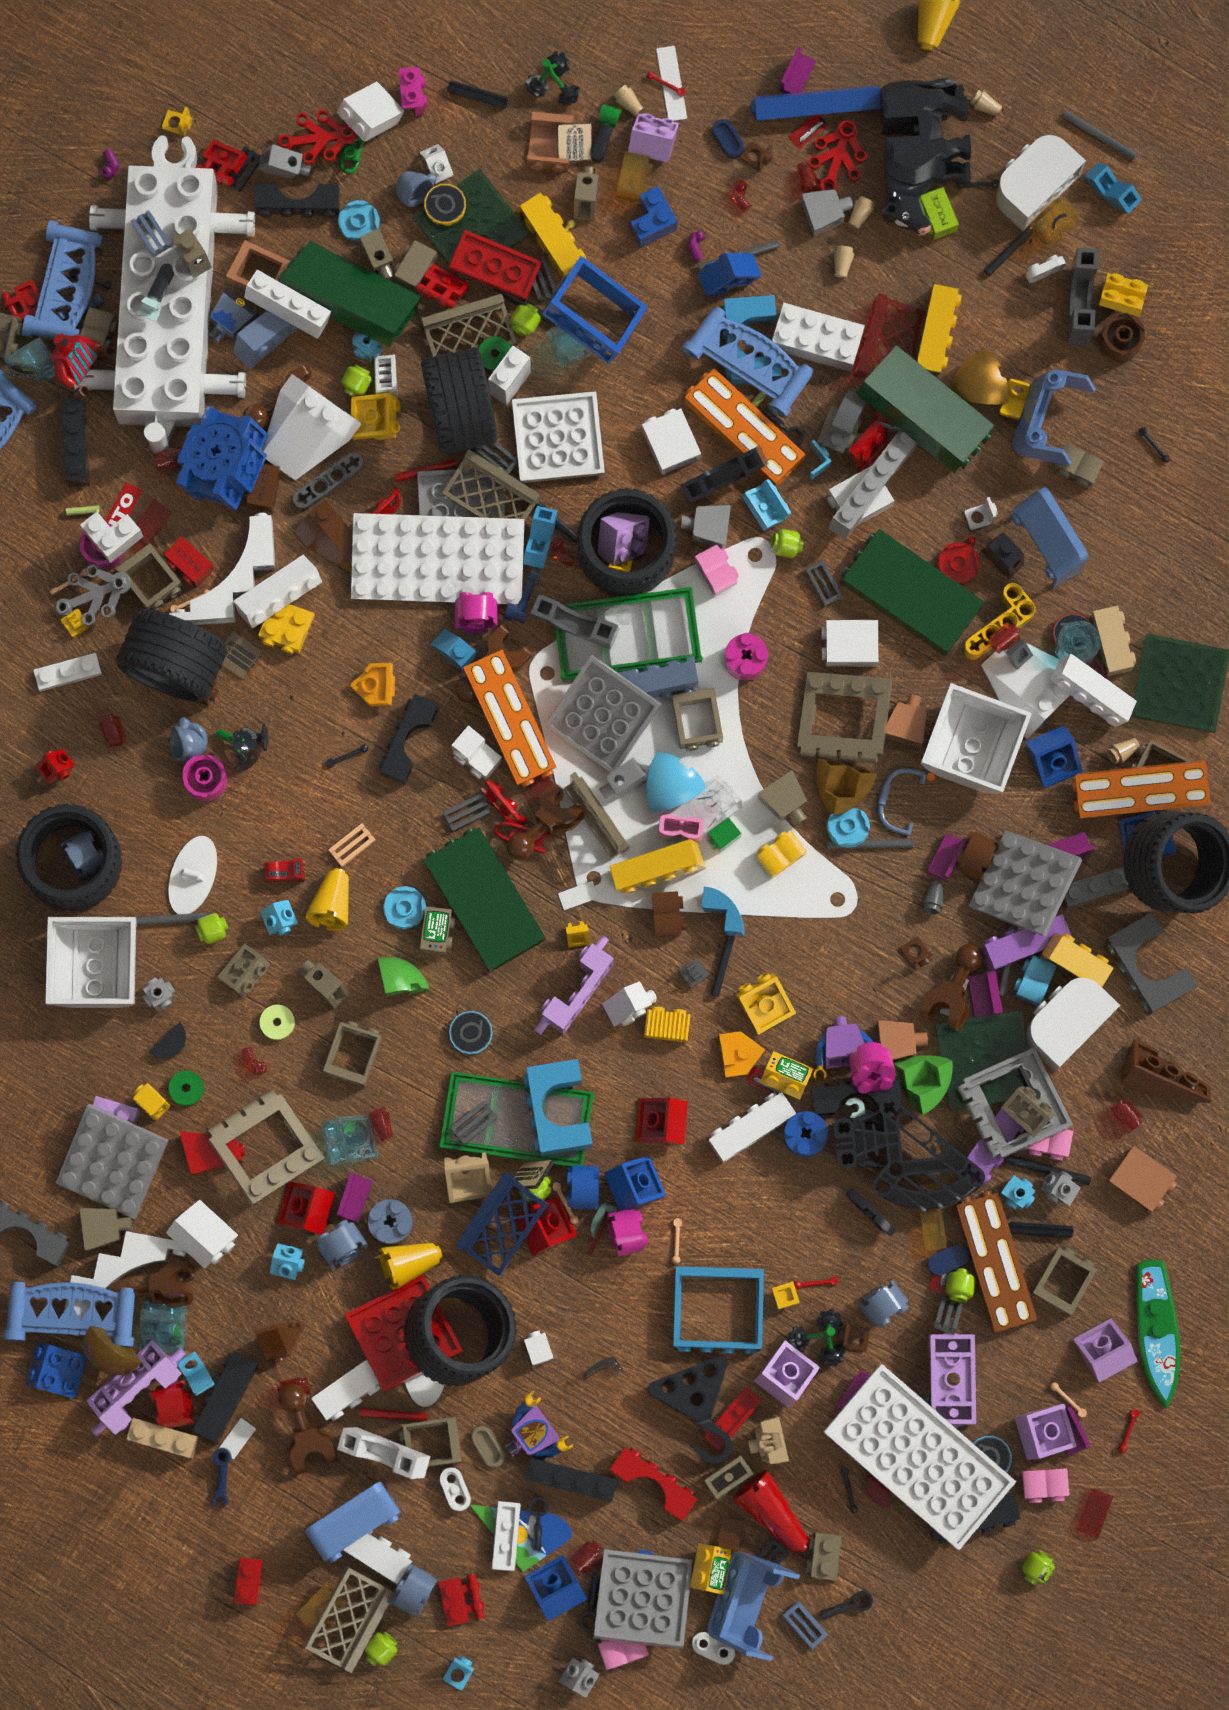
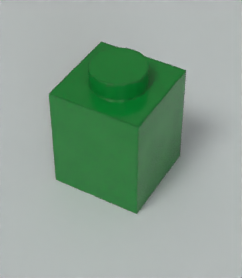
[707,817,742,853]

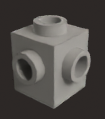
[143,978,176,1011]
[1041,1171,1081,1206]
[559,1658,600,1698]

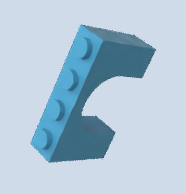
[720,295,782,386]
[523,1059,593,1157]

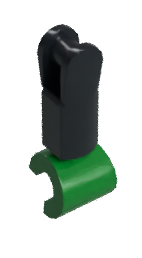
[592,104,622,163]

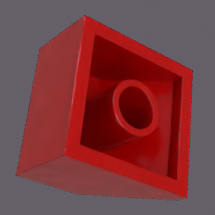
[635,1097,688,1145]
[276,1181,335,1235]
[514,1196,577,1256]

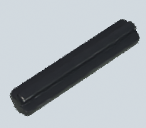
[448,80,508,109]
[1009,1222,1074,1238]

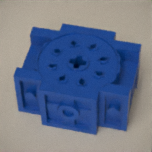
[176,406,268,510]

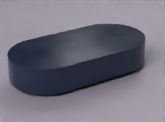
[712,119,744,159]
[927,1244,970,1276]

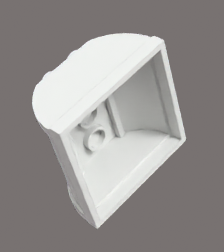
[921,683,1032,794]
[46,917,137,1008]

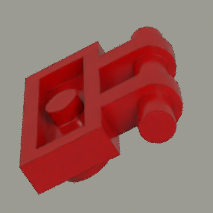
[196,139,248,185]
[416,264,470,309]
[1,279,40,323]
[848,420,890,472]
[438,1574,485,1626]

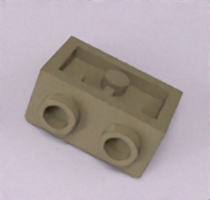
[0,312,23,360]
[218,943,270,998]
[1001,1086,1055,1137]
[806,1532,842,1581]

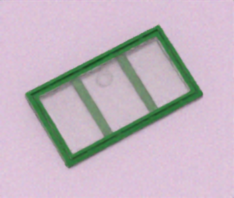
[555,587,703,681]
[440,1072,595,1168]

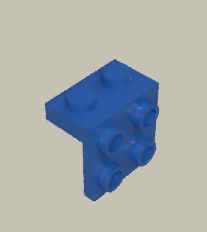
[26,1342,87,1398]

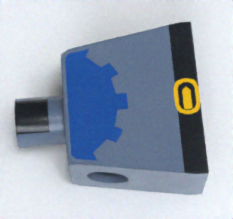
[209,288,259,342]

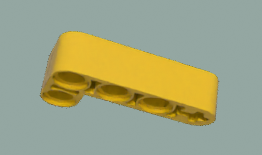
[963,583,1035,660]

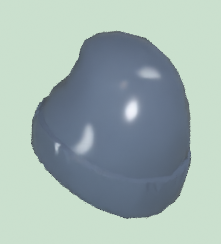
[396,171,437,207]
[170,717,208,763]

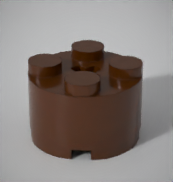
[1099,314,1145,363]
[956,831,1000,881]

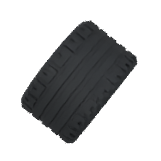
[421,347,498,454]
[578,488,676,596]
[115,609,228,703]
[16,804,122,911]
[1123,811,1229,913]
[403,1275,517,1386]

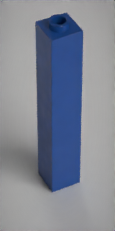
[750,85,881,120]

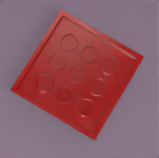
[344,1275,463,1393]

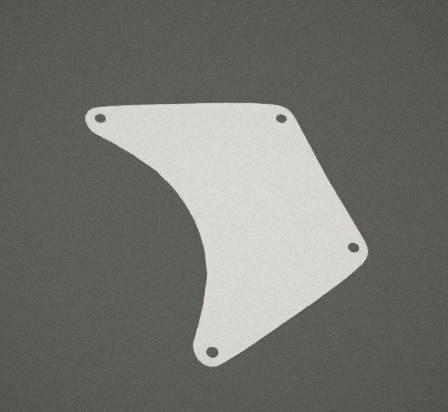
[529,537,858,918]

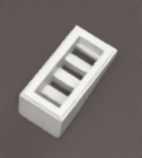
[374,355,398,399]

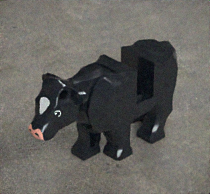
[880,78,972,236]

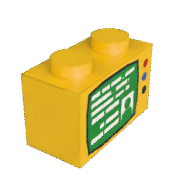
[760,1051,813,1100]
[690,1543,732,1595]

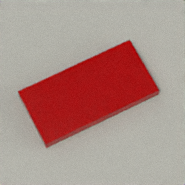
[448,229,542,301]

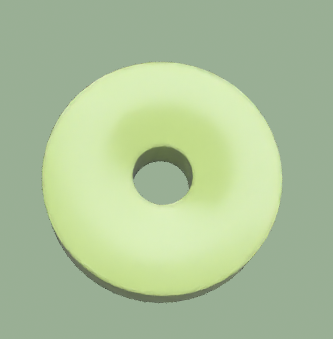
[260,1005,295,1040]

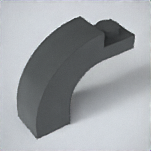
[823,387,868,453]

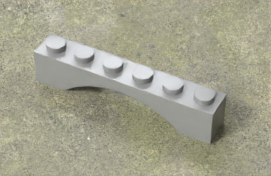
[828,429,917,540]

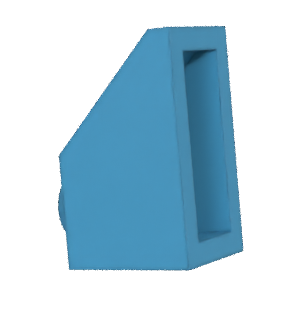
[430,629,476,672]

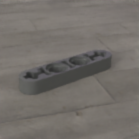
[293,453,364,511]

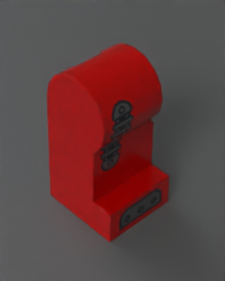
[264,858,305,882]

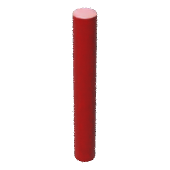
[394,459,457,482]
[360,1408,427,1422]

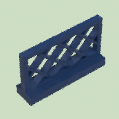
[455,1173,549,1276]

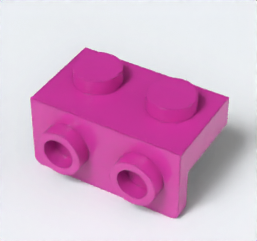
[399,67,427,116]

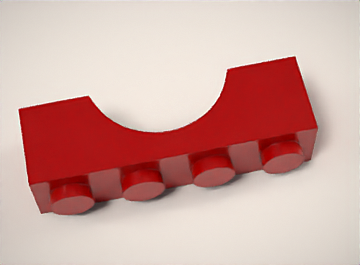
[609,1447,697,1521]

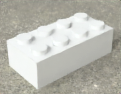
[772,303,865,372]

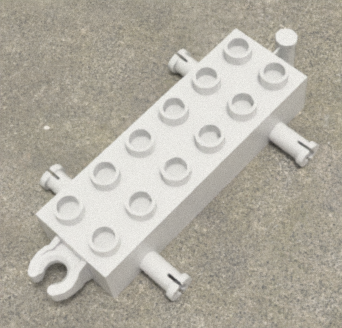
[79,136,255,455]

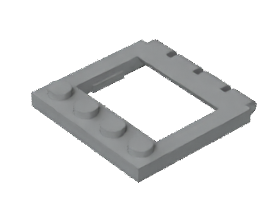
[957,1047,1073,1159]

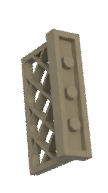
[421,294,517,357]
[442,450,542,522]
[564,772,629,860]
[303,1566,395,1673]

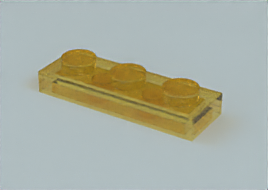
[916,1183,947,1252]

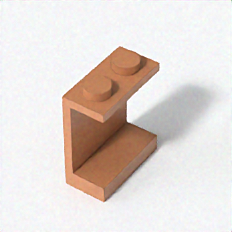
[527,112,574,172]
[1107,1146,1177,1214]

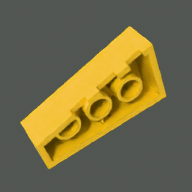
[515,192,587,279]
[917,284,962,374]
[609,839,706,894]

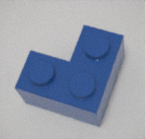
[630,186,678,248]
[698,252,762,296]

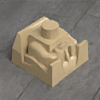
[444,1152,492,1203]
[748,1417,789,1464]

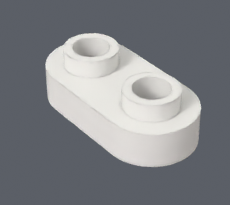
[1025,255,1066,283]
[440,1468,471,1511]
[692,1632,735,1665]

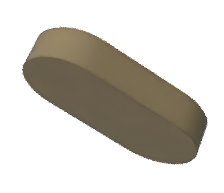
[471,1426,505,1468]

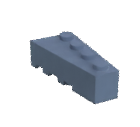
[233,311,298,371]
[619,656,698,699]

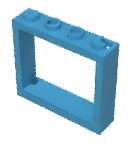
[673,1266,764,1354]

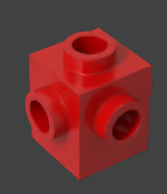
[35,749,75,784]

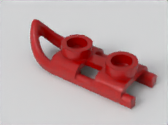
[365,487,401,515]
[480,780,529,825]
[493,822,550,854]

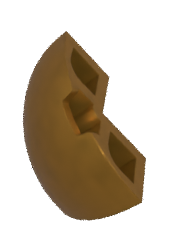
[950,350,1009,404]
[817,759,877,815]
[83,1326,141,1376]

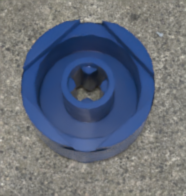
[783,1111,828,1158]
[567,1165,599,1210]

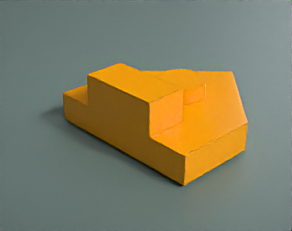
[349,663,395,707]
[719,1031,765,1078]

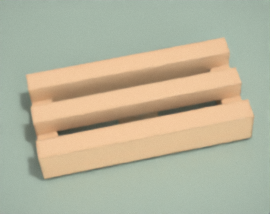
[329,823,376,867]

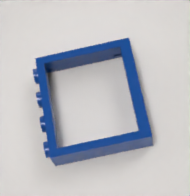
[541,256,648,365]

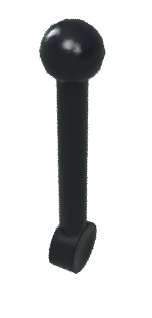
[957,179,1000,188]
[69,269,111,290]
[1138,427,1170,463]
[326,744,368,768]
[840,1467,858,1513]

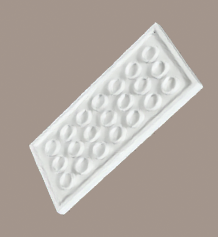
[351,513,524,604]
[823,1364,1016,1550]

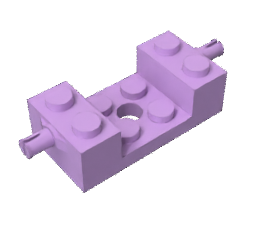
[534,935,614,1035]
[928,1320,976,1429]
[87,1340,187,1437]

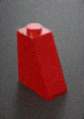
[179,1131,246,1176]

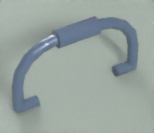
[877,768,927,836]

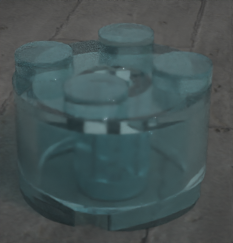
[547,325,590,367]
[1055,621,1100,665]

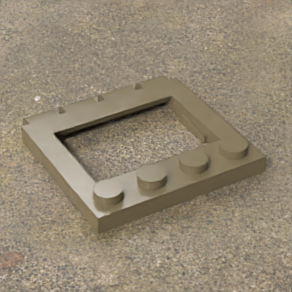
[797,672,893,763]
[207,1090,325,1206]

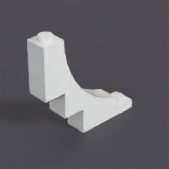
[169,513,275,625]
[64,1231,187,1336]

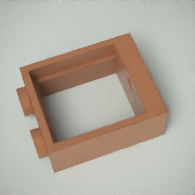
[226,240,290,291]

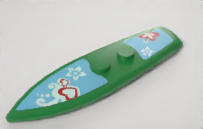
[1136,1259,1181,1408]

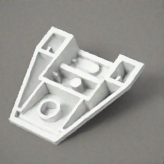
[262,374,362,480]
[981,636,1072,739]

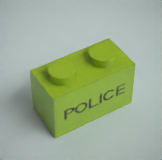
[920,187,959,240]

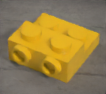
[1099,273,1148,317]
[351,393,400,440]
[258,604,315,654]
[735,972,796,1034]

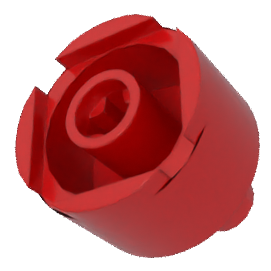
[151,1380,195,1429]

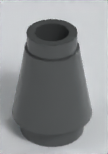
[922,881,944,915]

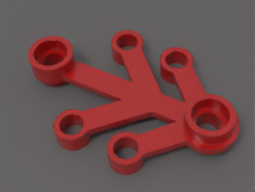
[277,109,358,166]
[808,120,867,191]

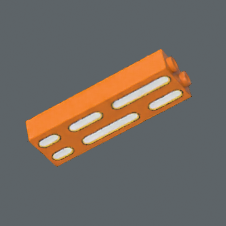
[684,368,805,488]
[463,649,556,787]
[1072,760,1210,818]

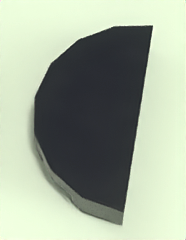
[149,1022,186,1059]

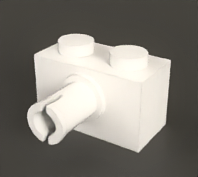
[602,982,657,1027]

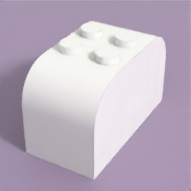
[996,135,1086,231]
[1026,978,1120,1072]

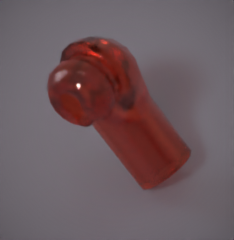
[732,180,752,212]
[550,537,575,567]
[242,1047,267,1075]

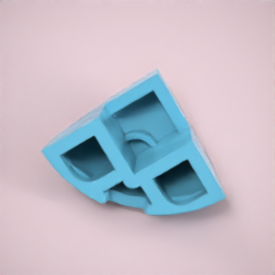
[647,752,707,812]

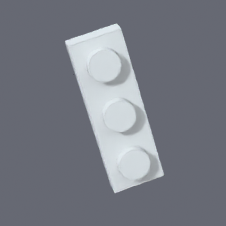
[34,653,102,692]
[492,1501,521,1571]

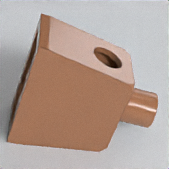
[885,694,927,749]
[877,1020,928,1062]

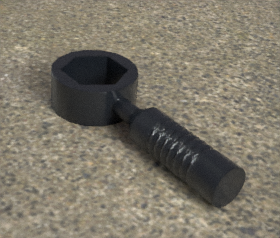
[761,407,804,446]
[528,1497,549,1551]
[579,1577,601,1631]
[820,1591,873,1619]

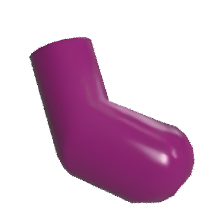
[101,148,119,179]
[688,230,705,262]

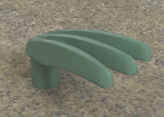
[590,1203,618,1238]

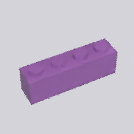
[980,914,1072,971]
[961,1108,1024,1188]

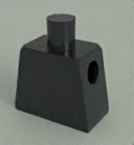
[981,533,1024,579]

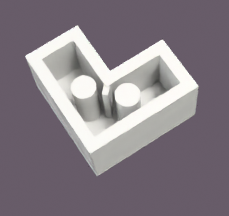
[80,512,143,563]
[452,725,502,781]

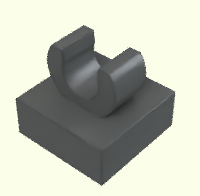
[1005,638,1033,669]
[679,958,709,989]

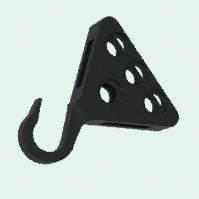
[648,1356,732,1464]

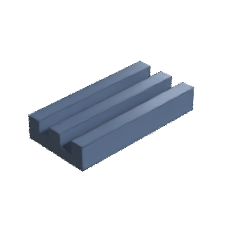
[131,210,172,257]
[782,1601,828,1650]

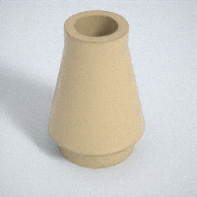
[614,85,643,117]
[970,90,1002,117]
[848,196,874,229]
[834,246,854,278]
[1107,738,1140,765]

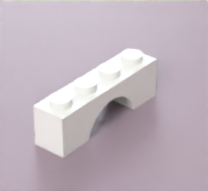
[337,1427,430,1479]

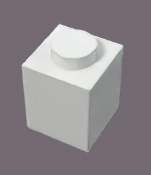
[524,1331,554,1366]

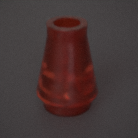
[796,162,820,193]
[368,1107,393,1141]

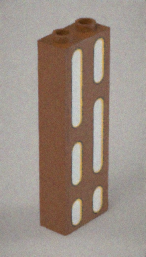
[954,1191,1037,1333]

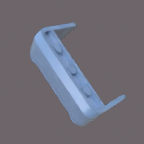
[1012,370,1096,466]
[1009,487,1089,589]
[304,1482,402,1563]
[708,1551,800,1661]

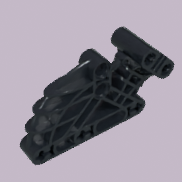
[834,1097,985,1214]

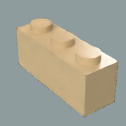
[1091,606,1136,677]
[126,1418,199,1459]

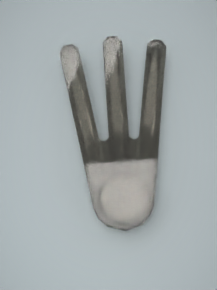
[584,1357,623,1380]

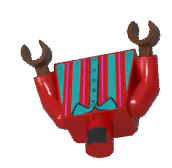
[50,334,115,399]

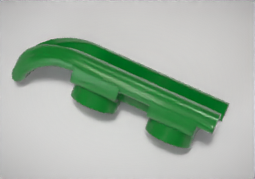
[339,131,364,174]

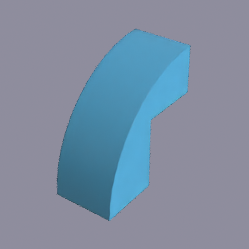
[1084,163,1142,214]
[523,506,557,569]
[701,886,745,937]

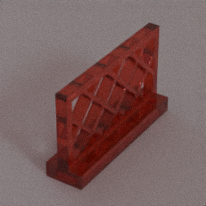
[852,293,925,378]

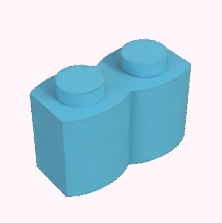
[1013,955,1057,1007]

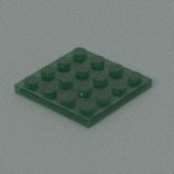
[413,169,530,281]
[1131,634,1229,734]
[935,1011,1028,1111]

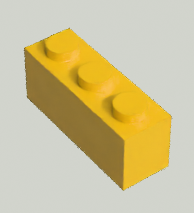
[1041,932,1114,987]

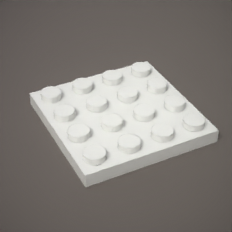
[512,392,605,483]

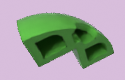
[378,957,430,997]
[893,1055,953,1115]

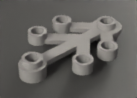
[56,564,131,625]

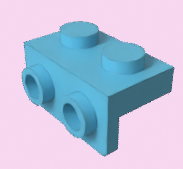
[741,479,791,531]

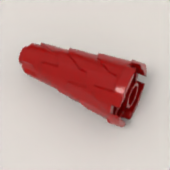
[733,1470,809,1554]

